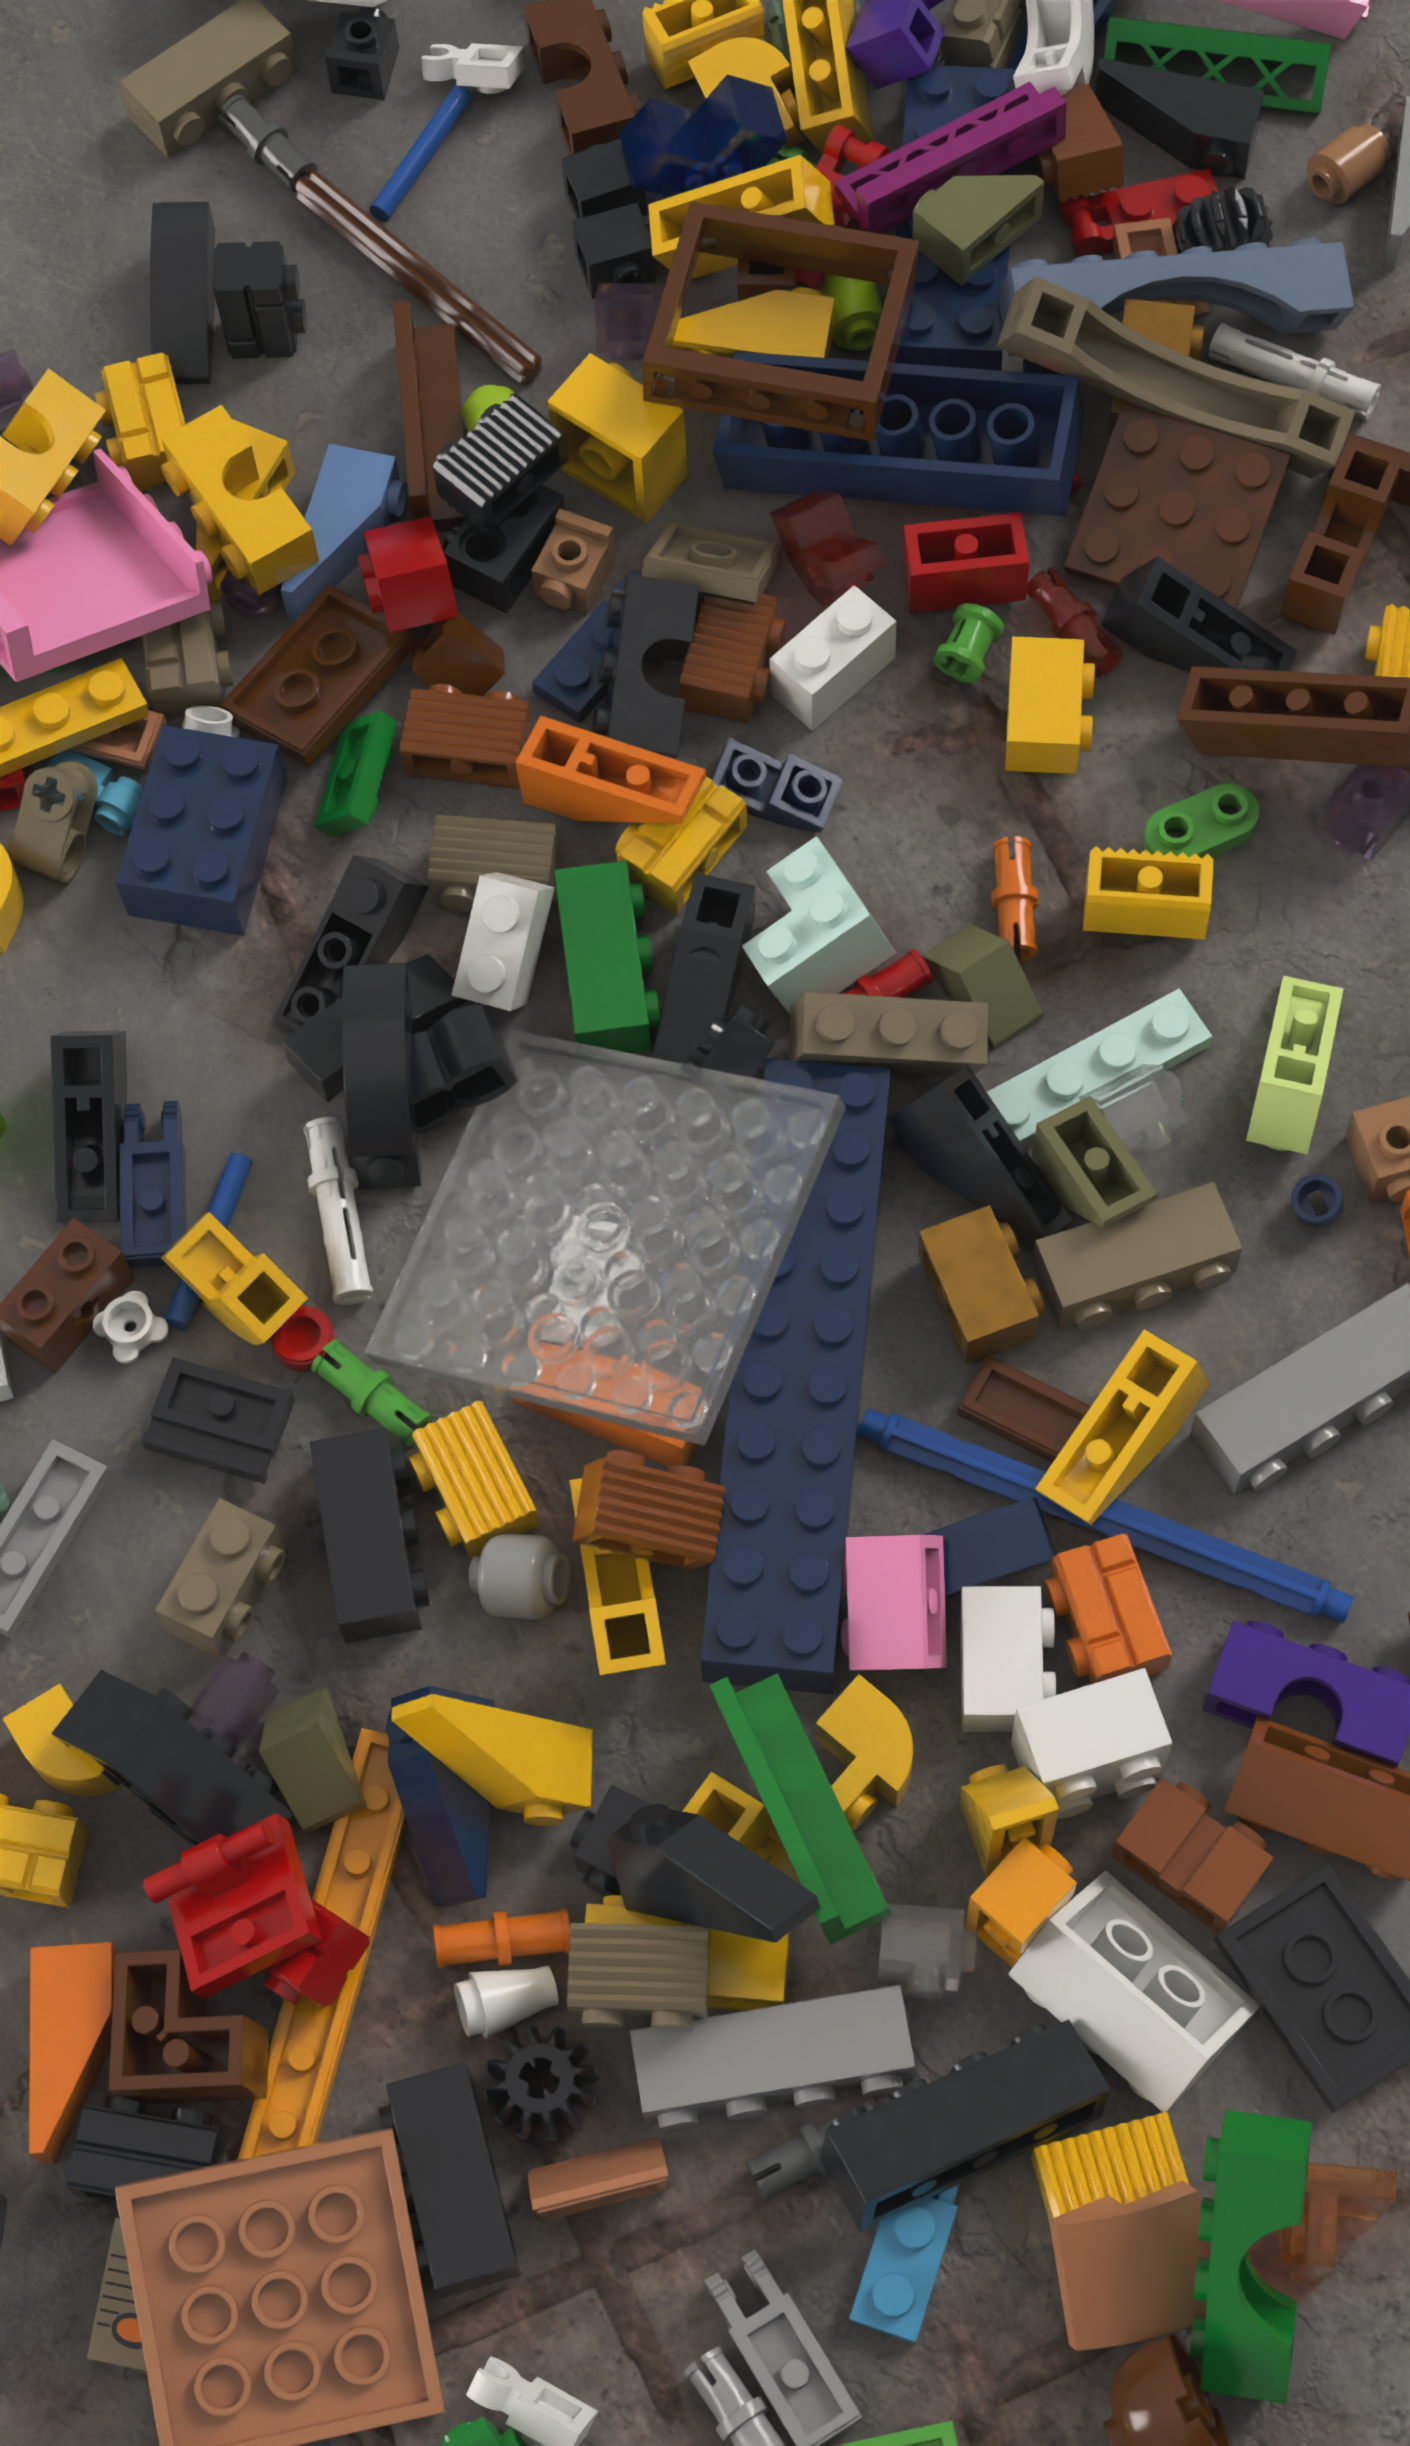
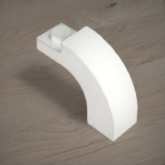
[1013,0,1094,96]

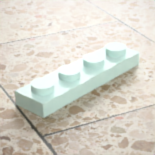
[987,988,1212,1147]

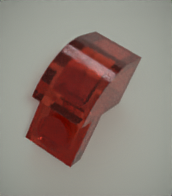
[770,488,886,605]

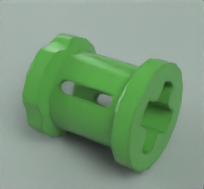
[933,603,1004,683]

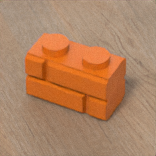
[1043,1533,1172,1684]

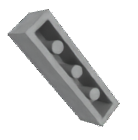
[1190,1283,1410,1496]
[630,1985,915,2131]

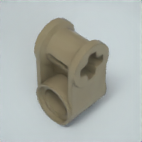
[7,761,98,883]

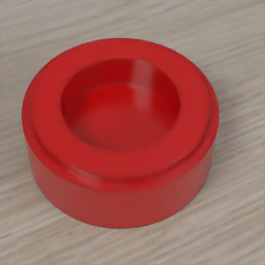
[270,1306,336,1372]

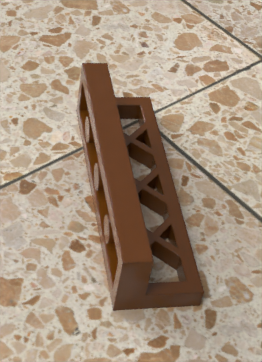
[393,301,466,532]

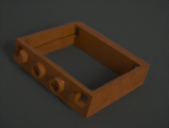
[642,201,919,441]

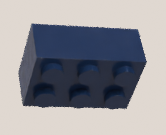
[116,725,288,936]

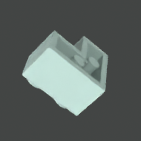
[742,836,897,1015]

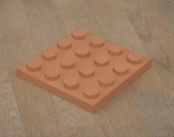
[115,2127,445,2446]

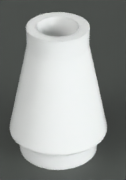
[454,1965,559,2039]

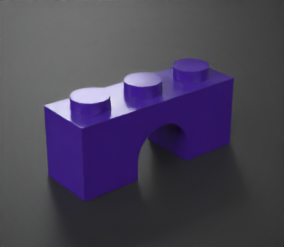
[846,0,945,90]
[1202,1621,1410,1767]

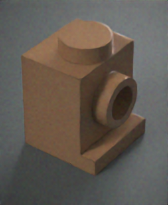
[531,509,616,614]

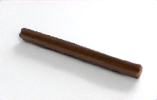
[294,170,543,384]

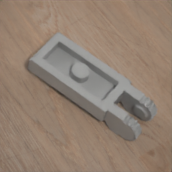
[704,2249,862,2446]

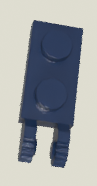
[532,570,642,723]
[120,1100,187,1268]

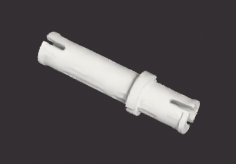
[1208,323,1381,420]
[303,1117,374,1305]

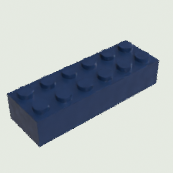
[895,65,1016,371]
[713,351,1085,516]

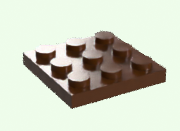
[1065,402,1291,609]

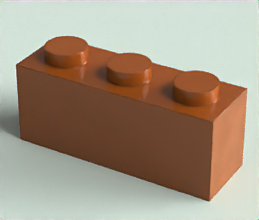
[1224,1716,1410,1881]

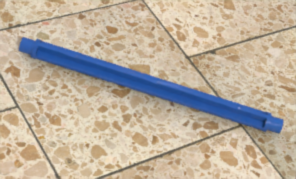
[858,1408,1354,1623]

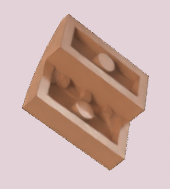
[1049,2180,1208,2351]

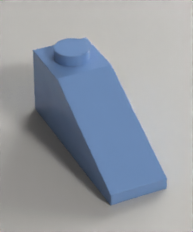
[281,444,407,622]

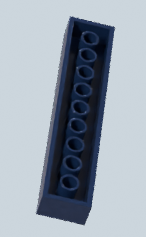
[700,1058,891,1694]

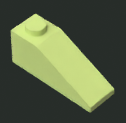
[1246,975,1343,1155]

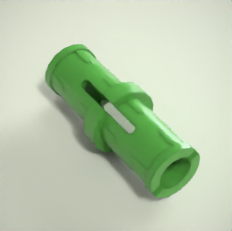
[311,1339,433,1448]

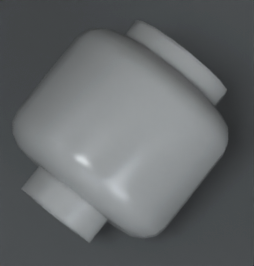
[469,1534,570,1620]

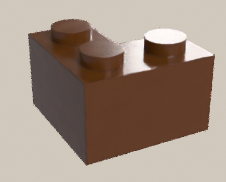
[108,1949,269,2104]

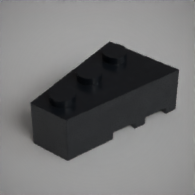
[51,1670,293,1846]

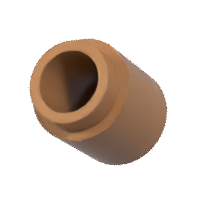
[1307,124,1391,204]

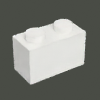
[770,585,897,731]
[452,872,555,1011]
[960,1586,1056,1732]

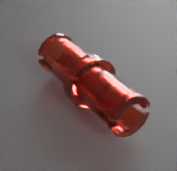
[1027,567,1123,677]

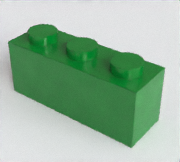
[554,860,660,1060]

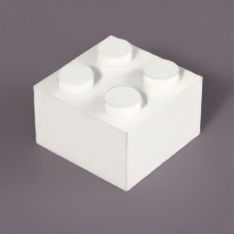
[1011,1668,1173,1819]

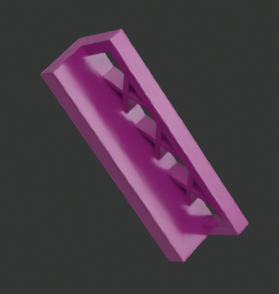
[834,82,1067,234]

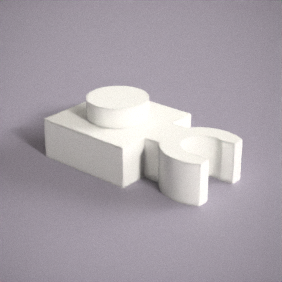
[421,43,525,94]
[466,2357,598,2446]

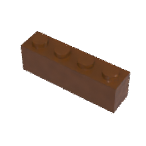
[1177,666,1410,768]

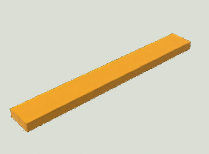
[238,1728,407,2160]

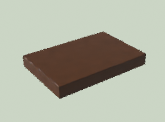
[218,584,420,767]

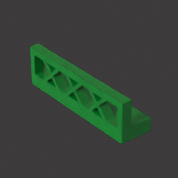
[1104,16,1331,113]
[709,1673,892,1945]

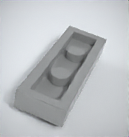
[0,1439,112,1640]

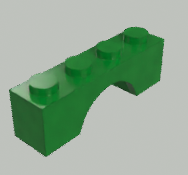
[1190,2110,1312,2404]

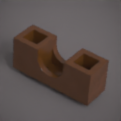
[524,0,645,155]
[1279,437,1404,635]

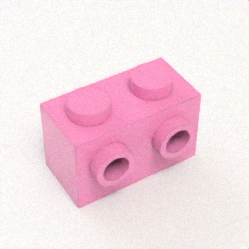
[841,1535,947,1670]

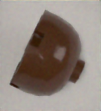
[1103,2333,1232,2446]

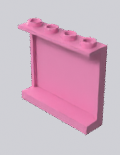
[0,448,213,682]

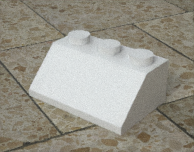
[1008,1870,1260,2112]

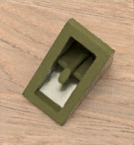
[922,924,1043,1050]
[259,1688,367,1834]

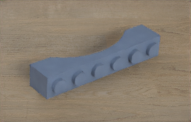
[997,238,1354,356]

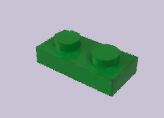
[314,710,398,837]

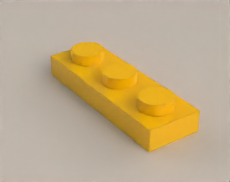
[0,657,149,777]

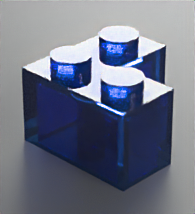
[619,74,787,197]

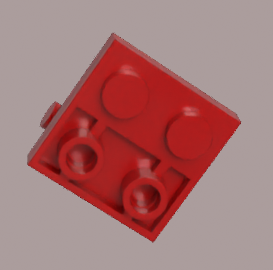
[143,1813,322,1999]

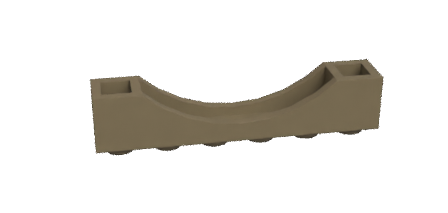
[996,276,1355,478]

